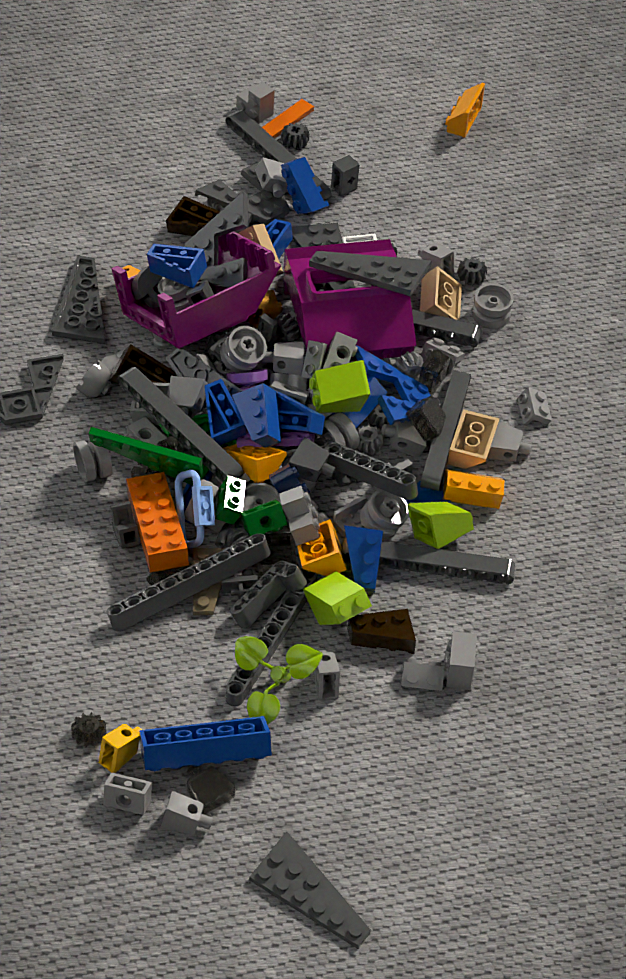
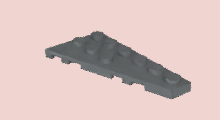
[292,223,355,290]
[309,251,432,296]

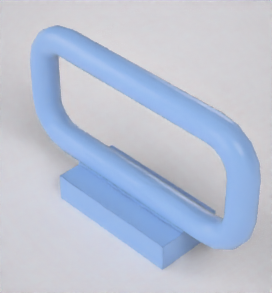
[175,470,215,549]

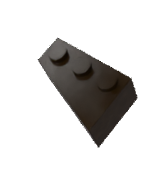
[166,196,220,236]
[108,344,177,384]
[347,609,416,654]

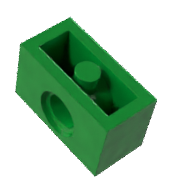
[215,476,246,525]
[241,499,288,536]

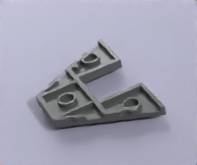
[194,161,290,225]
[185,192,248,288]
[0,354,64,425]

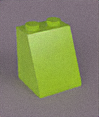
[309,360,370,413]
[407,502,474,549]
[303,571,372,625]

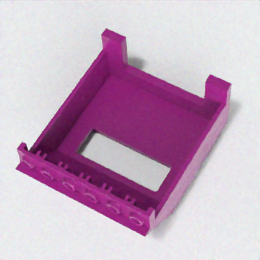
[111,232,281,349]
[283,239,416,362]

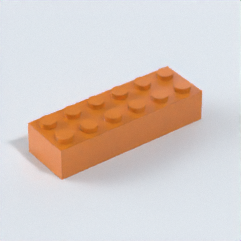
[126,472,189,573]

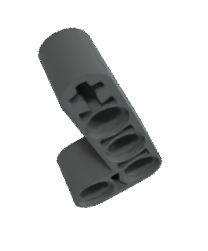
[230,561,307,628]

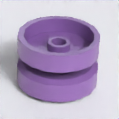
[226,369,268,391]

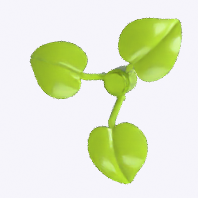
[235,636,323,725]

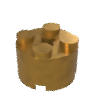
[247,289,283,329]

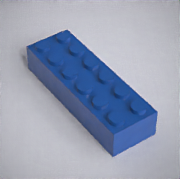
[139,716,272,771]

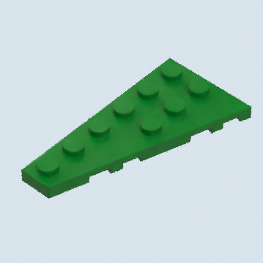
[88,427,204,486]

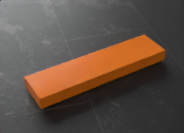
[262,99,314,139]

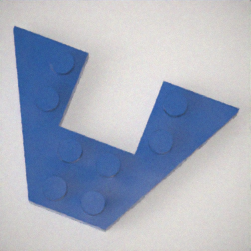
[355,345,438,425]

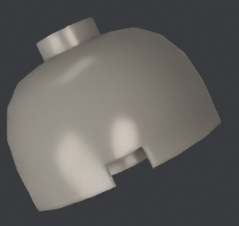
[76,360,112,398]

